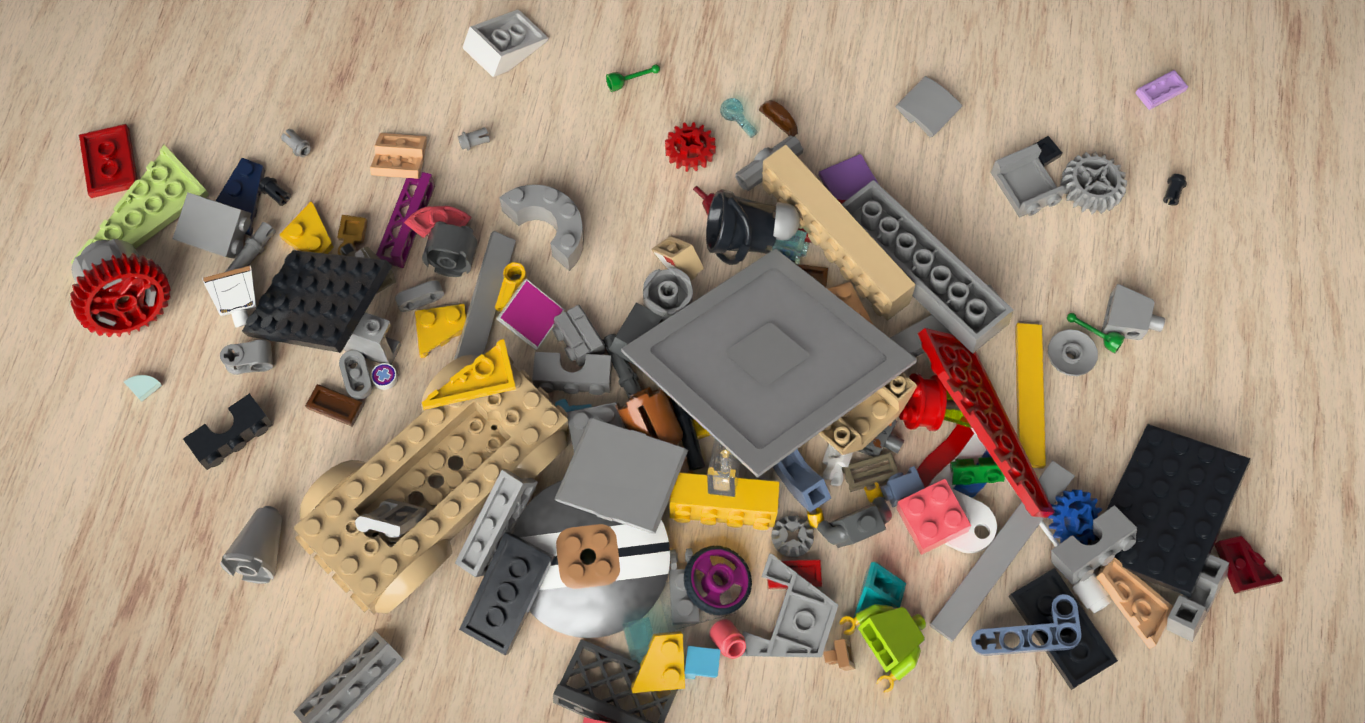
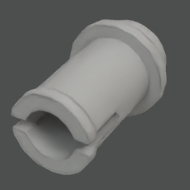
[458,127,490,150]
[281,129,311,157]

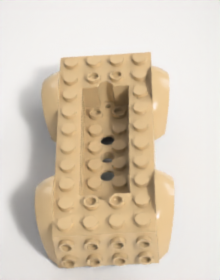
[293,355,568,614]

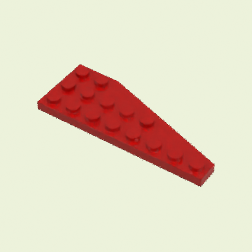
[917,328,1055,518]

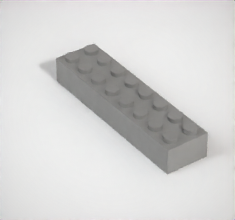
[842,180,1014,353]

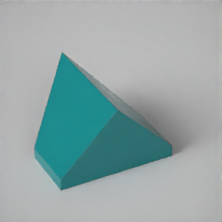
[853,562,906,618]

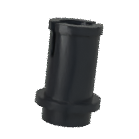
[1163,174,1187,206]
[259,177,291,206]

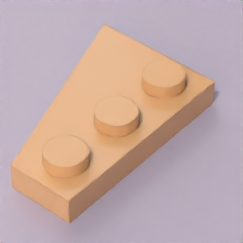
[1096,557,1173,649]

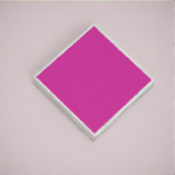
[496,279,565,349]

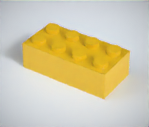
[669,473,780,530]

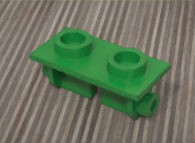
[950,457,1005,485]

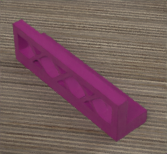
[376,172,435,268]

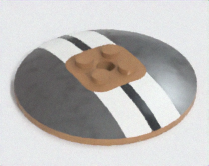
[512,480,670,638]

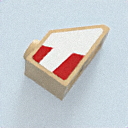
[651,236,704,281]

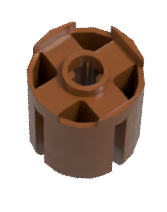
[615,386,683,445]

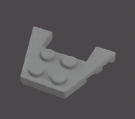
[741,553,838,657]

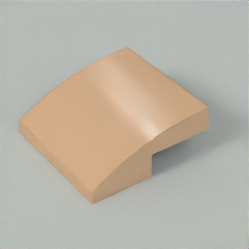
[370,133,427,179]

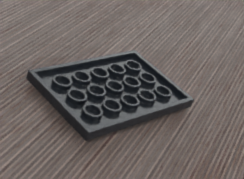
[242,250,392,353]
[1090,424,1251,597]

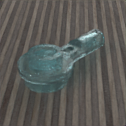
[720,98,757,138]

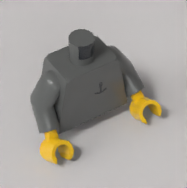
[807,482,892,548]

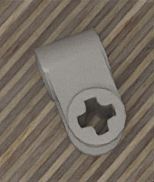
[220,340,273,375]

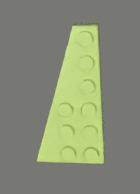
[71,145,209,264]

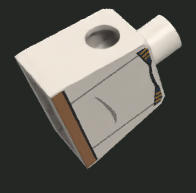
[202,266,257,328]

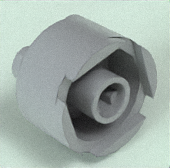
[643,267,693,323]

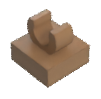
[823,638,856,671]

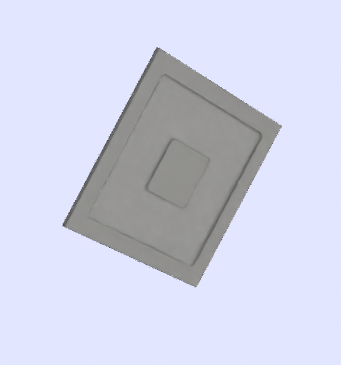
[621,249,917,478]

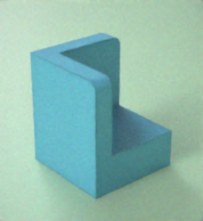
[685,646,721,679]

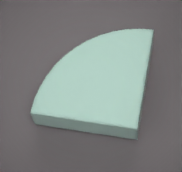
[124,375,162,402]

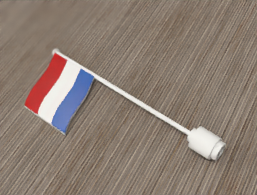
[917,412,1112,614]

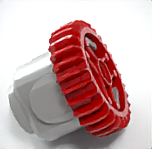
[70,239,171,337]

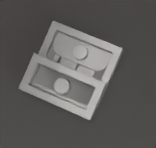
[895,76,962,138]

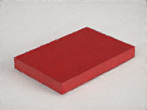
[79,124,138,198]

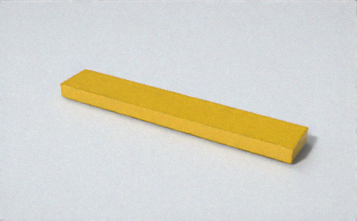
[1015,323,1046,469]

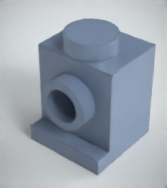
[881,466,924,507]

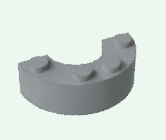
[499,185,584,271]

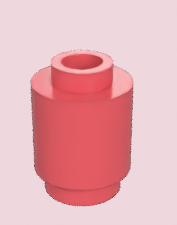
[709,619,746,659]

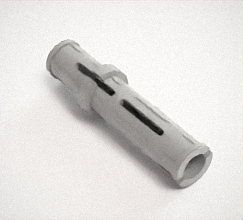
[225,222,276,272]

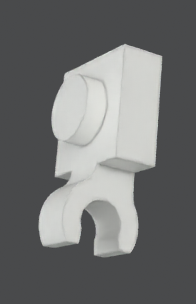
[823,444,853,486]

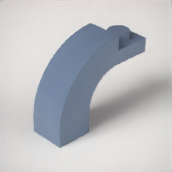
[773,449,831,512]

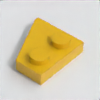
[415,304,467,358]

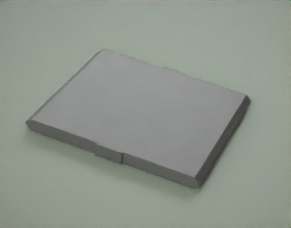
[555,418,688,534]

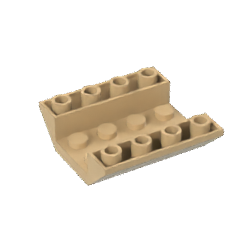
[819,373,917,455]

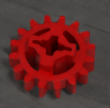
[665,122,716,172]

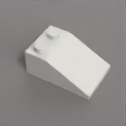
[463,10,548,77]

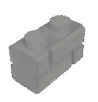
[552,305,605,366]

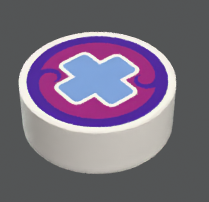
[371,363,398,390]

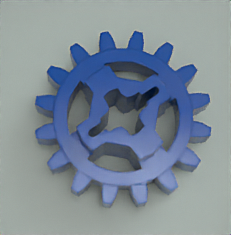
[1048,489,1102,545]

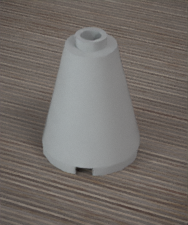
[220,506,282,584]

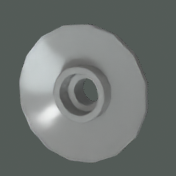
[1048,329,1098,376]

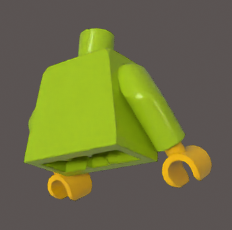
[840,604,926,692]

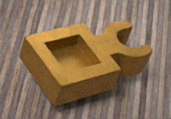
[337,215,368,255]

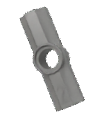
[735,135,803,191]

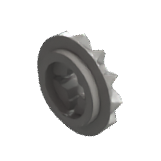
[772,515,814,557]

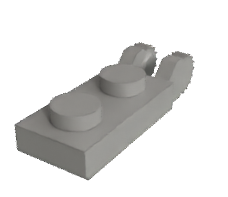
[669,548,699,625]

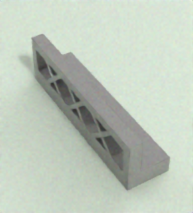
[455,469,538,577]
[294,631,404,723]

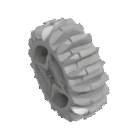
[1060,152,1127,215]

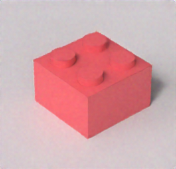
[896,479,971,555]

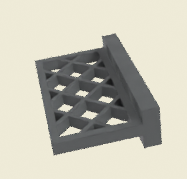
[553,639,678,723]

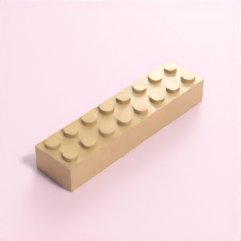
[762,144,916,321]

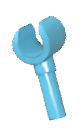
[555,399,592,412]

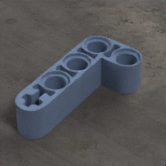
[971,594,1081,656]

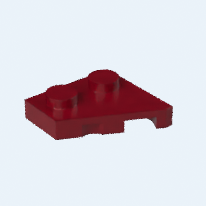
[1214,536,1283,594]

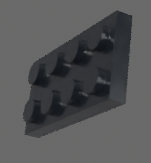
[459,532,555,655]
[1009,568,1118,690]

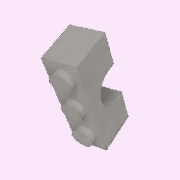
[532,352,612,395]
[1051,505,1137,585]
[1167,554,1229,642]

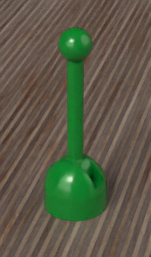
[606,64,660,92]
[1067,313,1125,354]

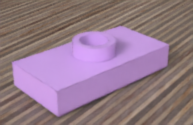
[1135,70,1188,110]

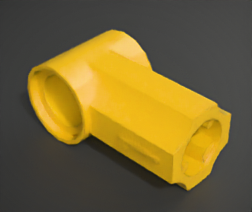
[495,262,528,312]

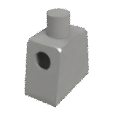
[1101,284,1165,340]

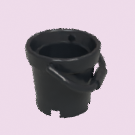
[706,189,777,265]

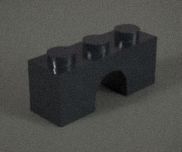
[183,393,273,470]

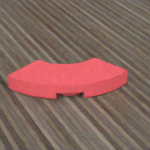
[404,206,472,238]

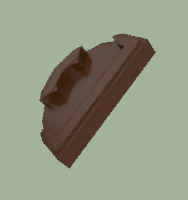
[759,100,798,137]

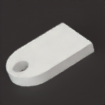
[929,479,997,553]

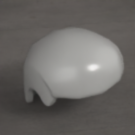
[773,202,800,240]

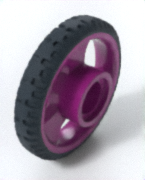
[684,546,752,615]

